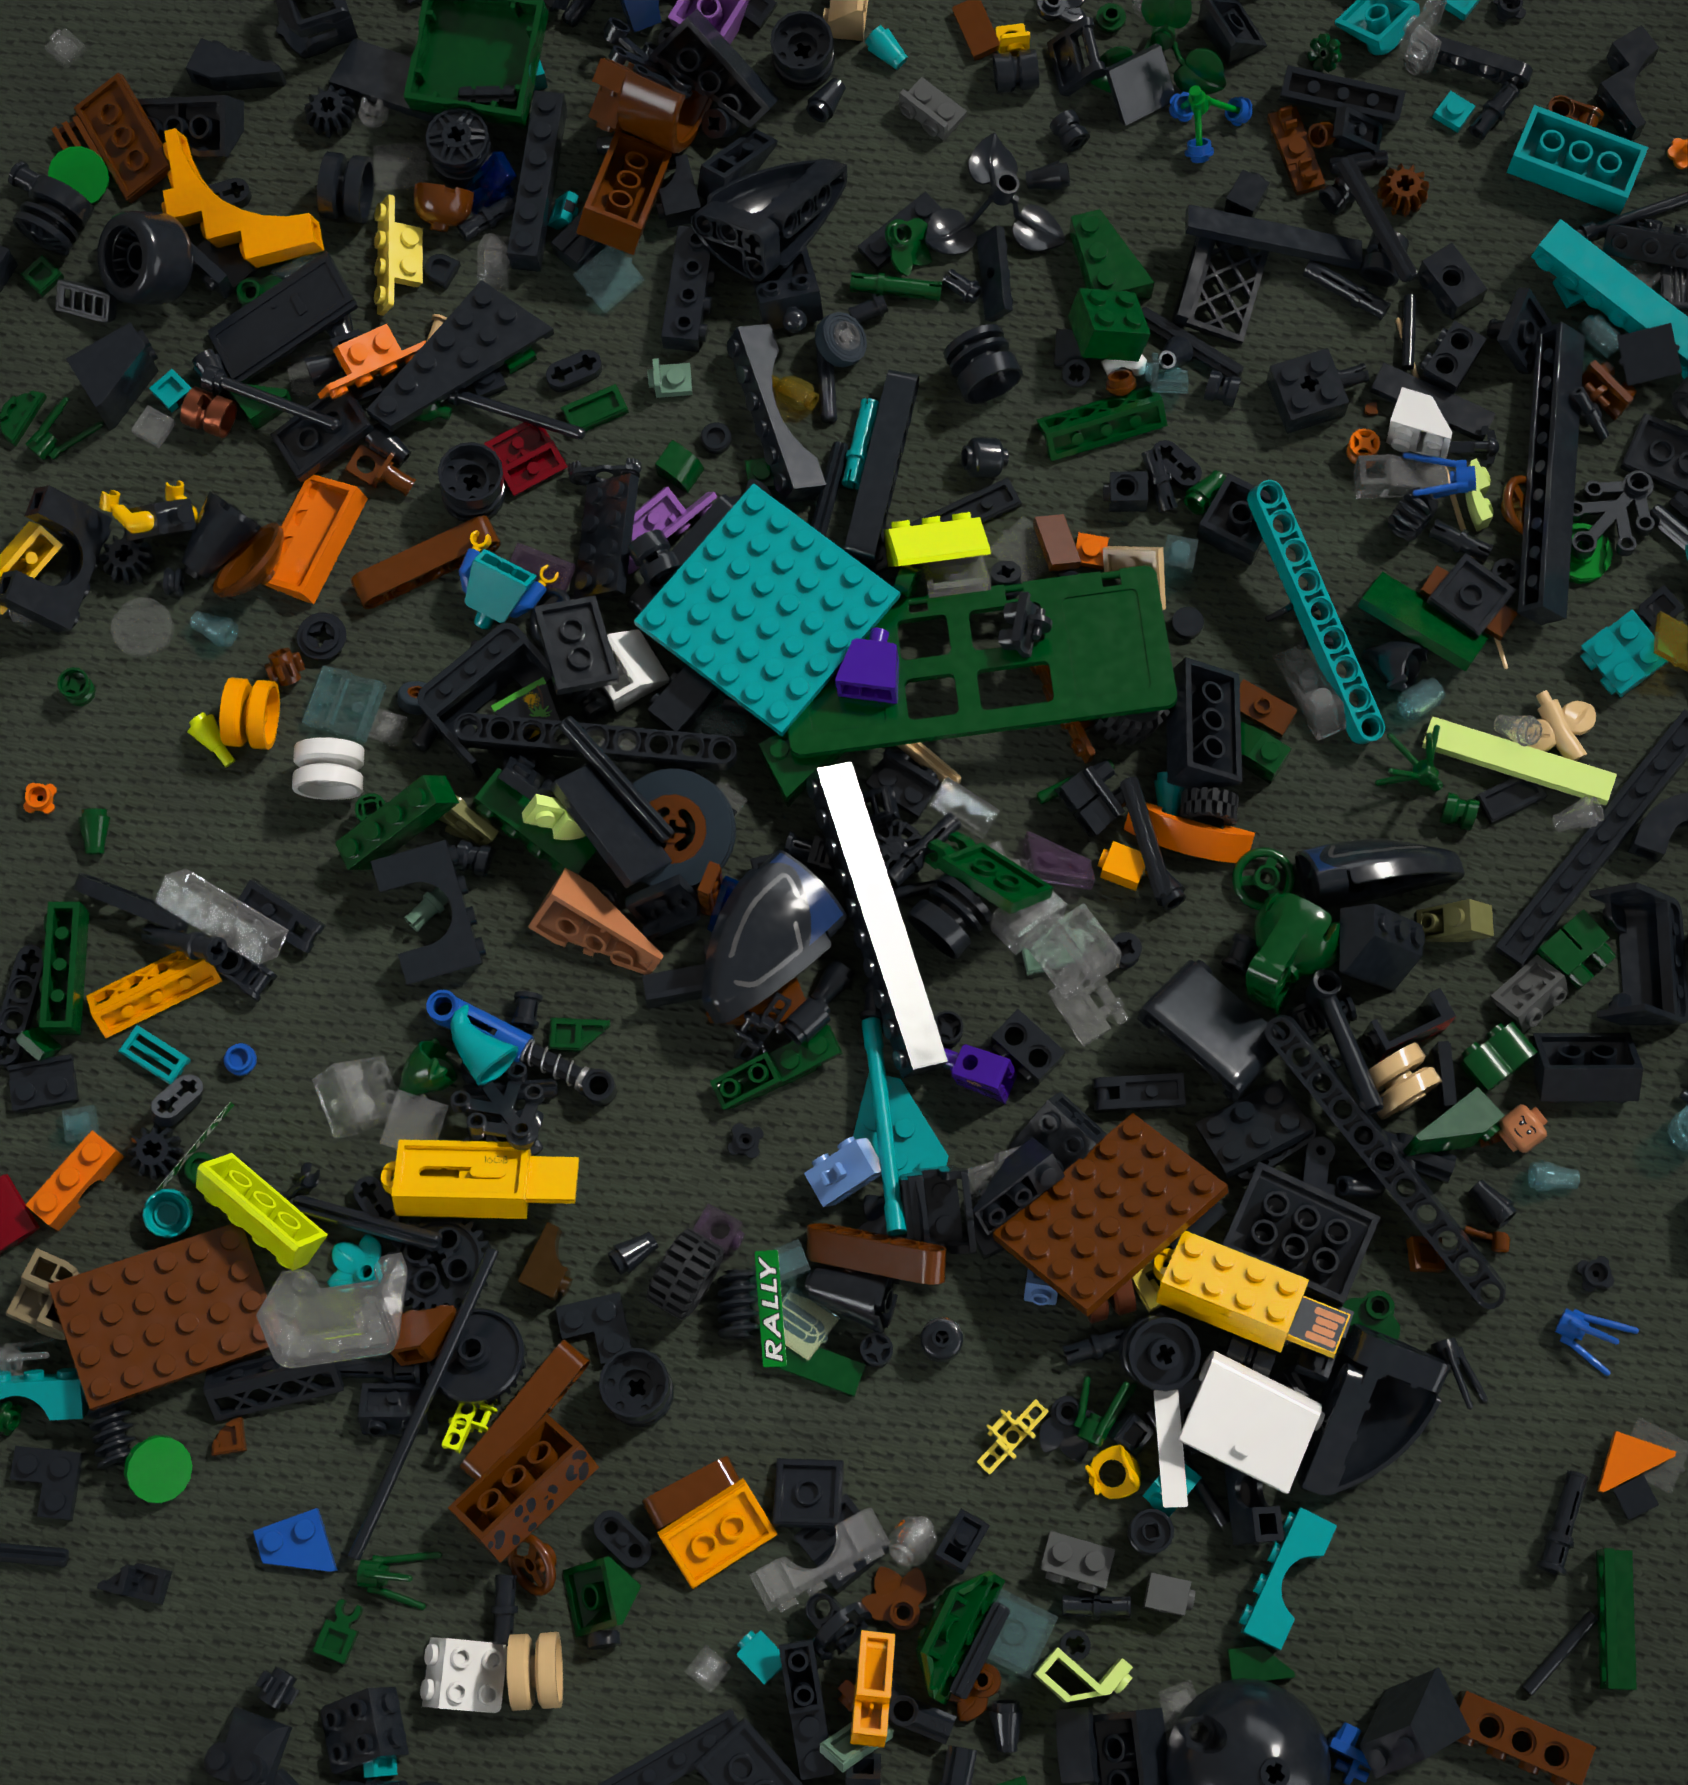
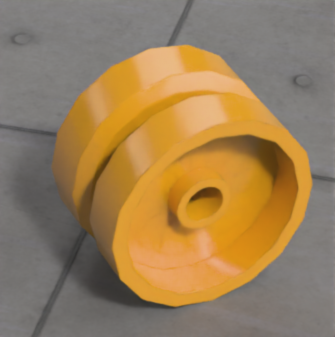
[219,677,280,750]

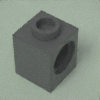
[1143,1573,1196,1616]

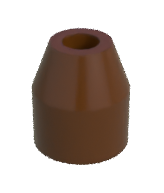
[1308,121,1336,148]

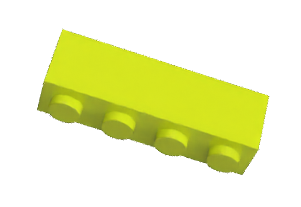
[196,1153,328,1271]

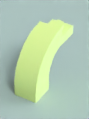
[522,794,586,840]

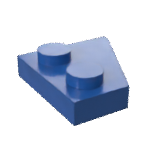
[253,1508,338,1572]

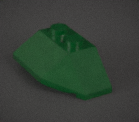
[916,1571,1005,1705]

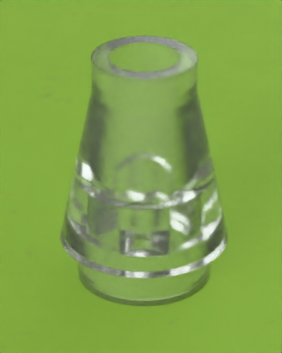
[1494,714,1542,747]
[1553,797,1604,832]

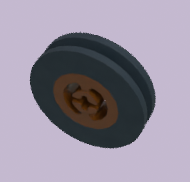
[633,769,736,888]

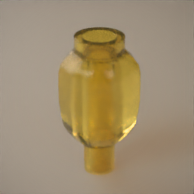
[772,375,819,411]

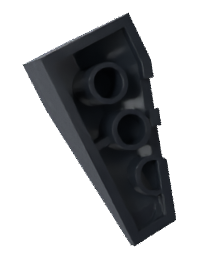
[137,95,244,158]

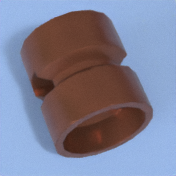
[180,387,237,438]

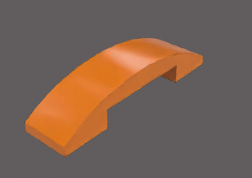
[1124,802,1255,863]

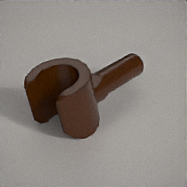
[1464,1226,1510,1253]

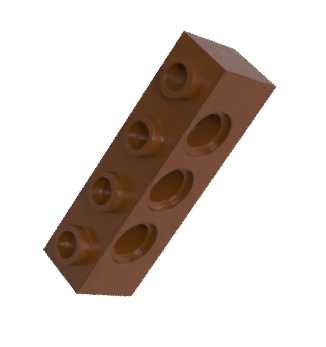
[1456,1691,1596,1785]

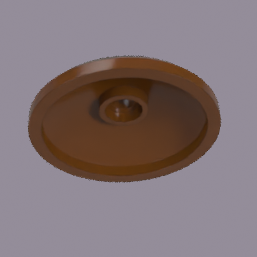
[213,523,284,597]

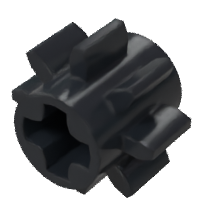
[255,1666,300,1709]

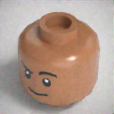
[1498,1104,1548,1153]

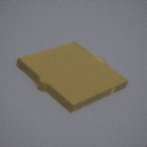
[1653,611,1688,672]

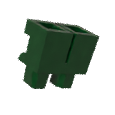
[1534,909,1616,990]

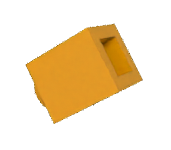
[1097,841,1145,891]

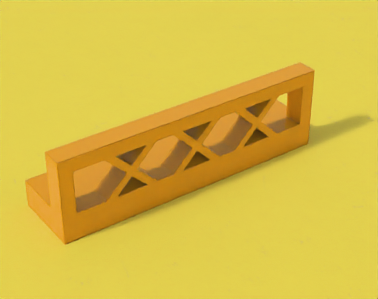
[86,951,222,1038]

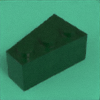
[1069,209,1154,301]
[758,730,844,808]

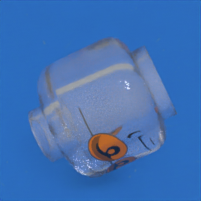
[887,1516,938,1567]

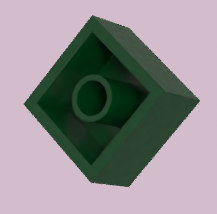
[1068,288,1151,362]

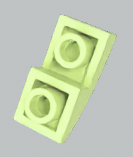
[1465,458,1494,531]

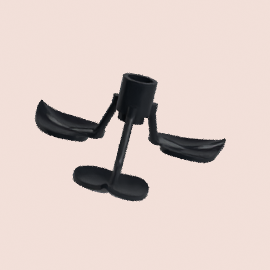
[925,133,1066,255]

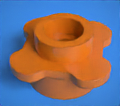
[23,783,57,814]

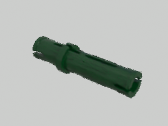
[850,272,942,301]

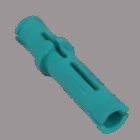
[841,398,880,489]

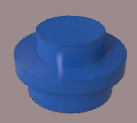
[224,1043,257,1076]

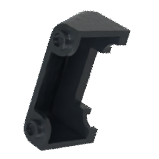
[1137,959,1286,1103]

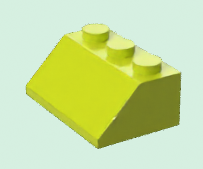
[883,512,991,567]

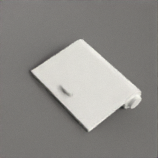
[1178,1350,1325,1494]

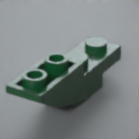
[710,1024,843,1110]

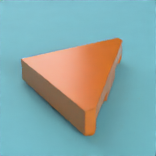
[1597,1431,1676,1493]

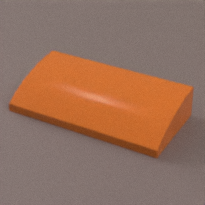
[265,475,368,604]

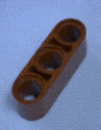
[642,1456,740,1531]

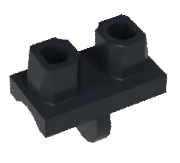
[998,592,1053,658]

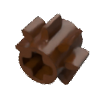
[264,648,305,686]

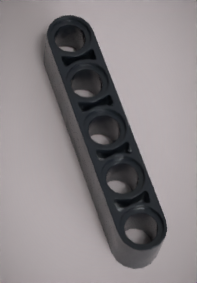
[627,494,736,615]

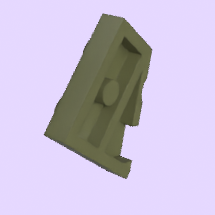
[438,796,499,847]

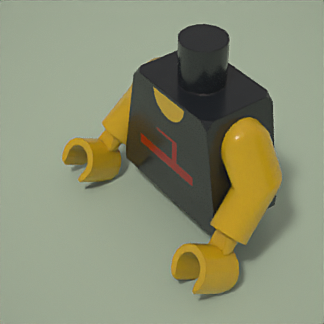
[99,481,198,541]

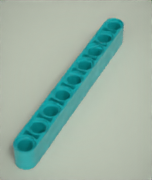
[1247,480,1385,744]

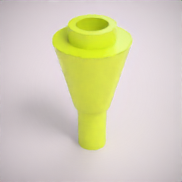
[187,713,236,768]

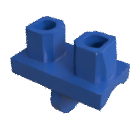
[1327,1722,1387,1785]

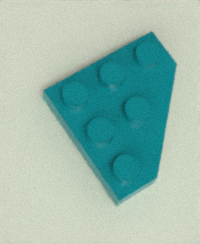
[853,1074,949,1179]

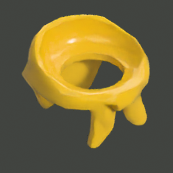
[1085,1445,1141,1499]

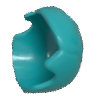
[142,1189,194,1238]

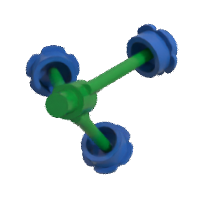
[1169,85,1252,163]

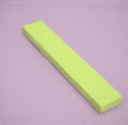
[1422,716,1617,806]

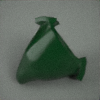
[398,1038,458,1102]

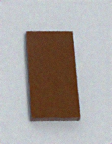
[74,72,171,203]

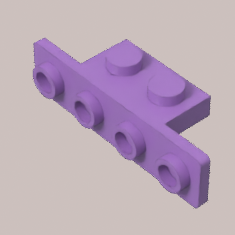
[628,487,718,574]

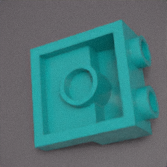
[1580,609,1672,698]

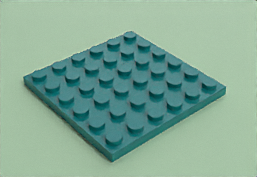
[634,483,900,736]

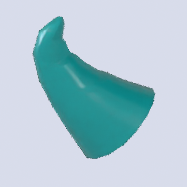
[450,1005,519,1085]

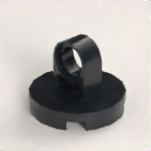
[805,1593,872,1661]

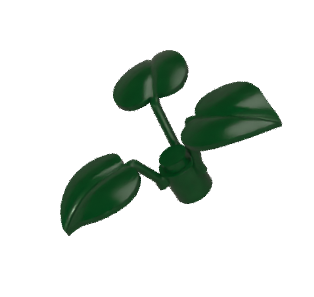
[1090,0,1227,95]

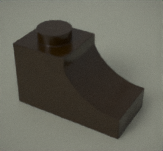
[518,1222,573,1302]

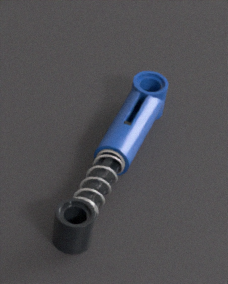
[426,990,617,1106]

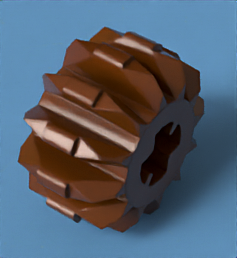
[1377,163,1429,217]

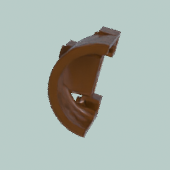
[588,58,715,153]

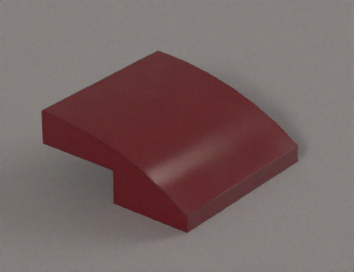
[484,422,568,496]
[0,1174,40,1254]

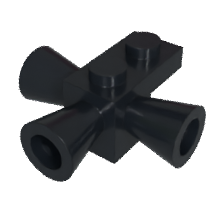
[304,314,395,405]

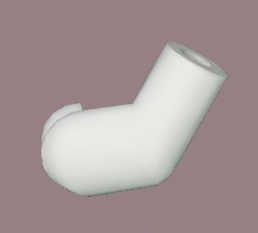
[1101,355,1148,376]

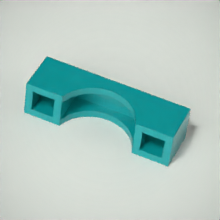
[0,1368,89,1420]
[1239,1507,1337,1651]

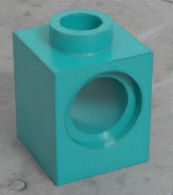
[736,1630,782,1685]

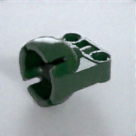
[1246,892,1340,1015]

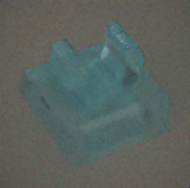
[62,1105,100,1144]

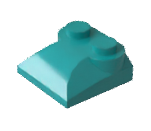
[1335,0,1420,55]

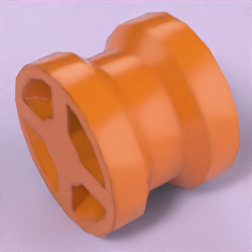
[1346,428,1380,466]

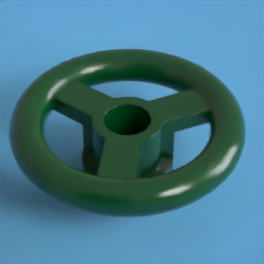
[1232,848,1295,910]

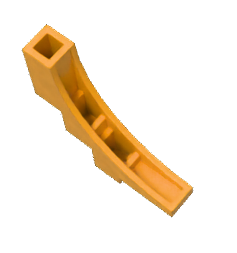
[161,128,324,268]

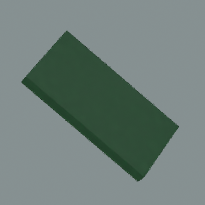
[1358,572,1490,671]

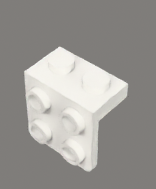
[420,1637,507,1713]

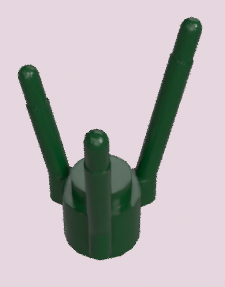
[25,397,104,461]
[1073,1376,1138,1447]
[357,1551,442,1610]

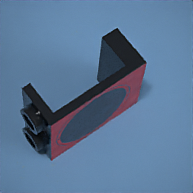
[1361,988,1456,1063]

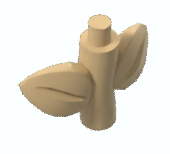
[1513,690,1596,761]

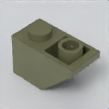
[1416,899,1494,942]

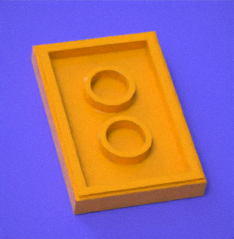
[657,1478,778,1589]

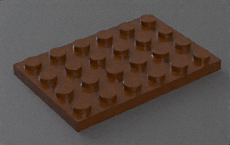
[993,1113,1228,1317]
[48,1224,283,1411]

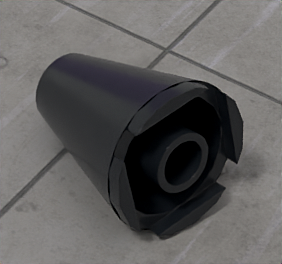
[181,491,262,580]
[805,1267,900,1333]

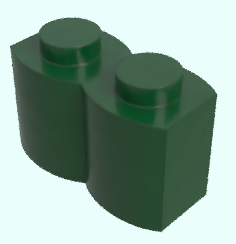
[1459,1022,1538,1094]

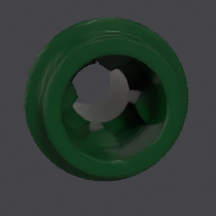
[1184,470,1226,515]
[78,808,111,855]

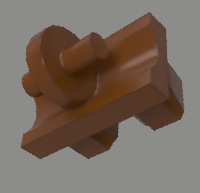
[1582,360,1637,421]

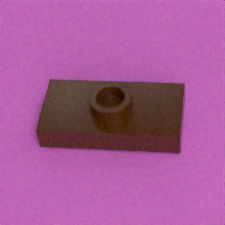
[1240,679,1298,738]

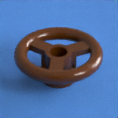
[1501,475,1527,535]
[507,1534,557,1596]

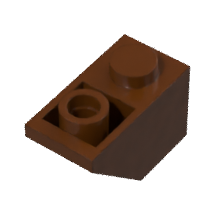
[388,1305,458,1366]

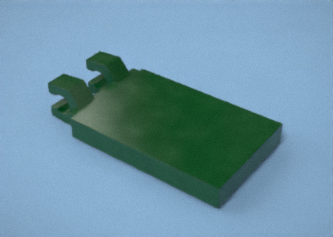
[924,831,1054,914]

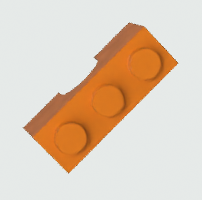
[26,1130,125,1231]

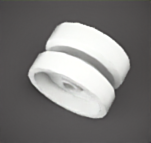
[292,738,365,800]

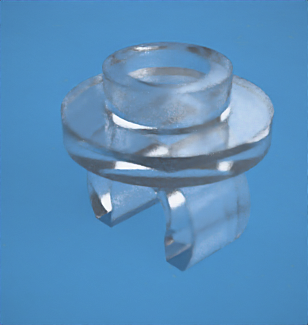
[358,97,389,128]

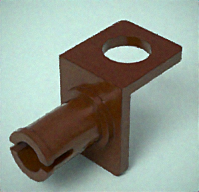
[346,445,416,496]

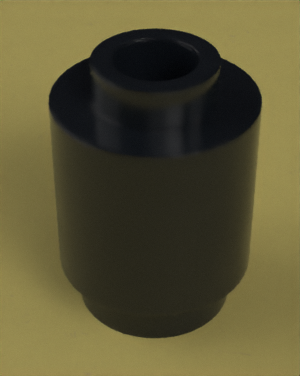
[783,997,831,1045]

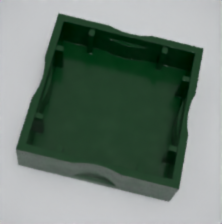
[403,0,549,128]

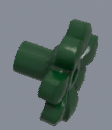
[1307,33,1342,72]

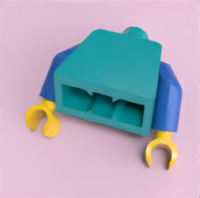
[459,530,559,629]

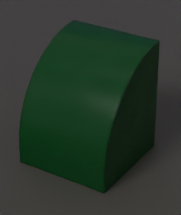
[655,440,704,493]

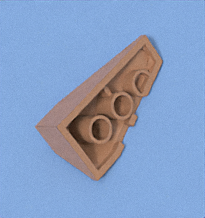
[528,868,664,975]

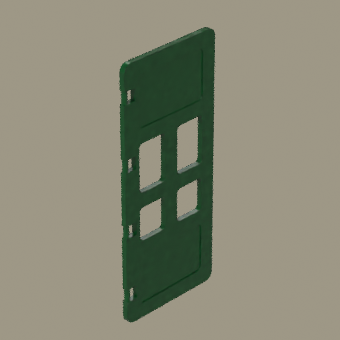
[788,565,1177,758]

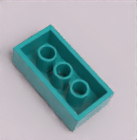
[1506,105,1649,215]

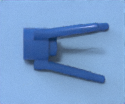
[1402,452,1476,499]
[1555,1308,1639,1376]

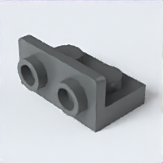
[899,77,967,141]
[1491,955,1569,1033]
[1039,1531,1115,1594]

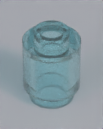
[1578,314,1621,359]
[1396,677,1445,721]

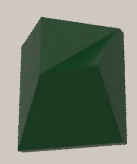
[563,1556,641,1637]

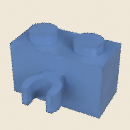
[804,1136,882,1207]

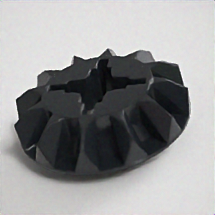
[297,612,347,662]

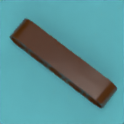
[351,515,501,609]
[806,1223,946,1285]
[460,1340,590,1481]

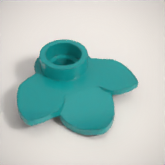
[327,1234,386,1294]

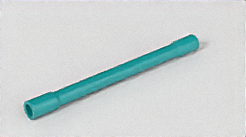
[861,1017,907,1236]

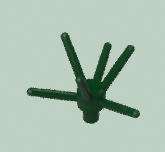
[1375,725,1443,792]

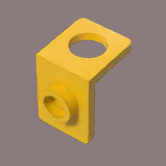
[995,23,1030,56]

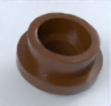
[1106,369,1137,396]

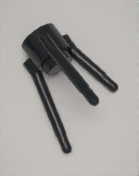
[1430,1338,1488,1410]

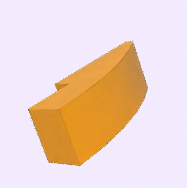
[850,1630,895,1748]

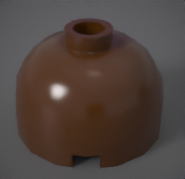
[414,182,474,232]

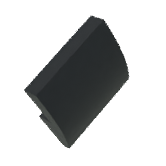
[794,1493,891,1593]

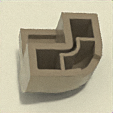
[6,1248,79,1340]

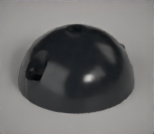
[1166,1678,1331,1785]

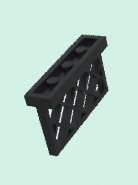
[1171,207,1269,345]

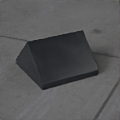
[1198,0,1268,67]

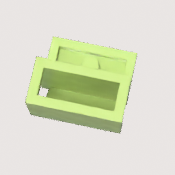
[1033,1647,1133,1702]

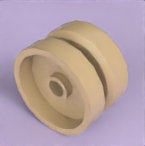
[1369,1043,1442,1120]
[506,1632,563,1711]

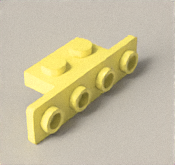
[374,194,423,316]

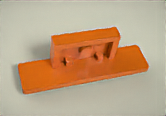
[318,324,426,399]

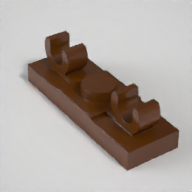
[1267,105,1326,196]

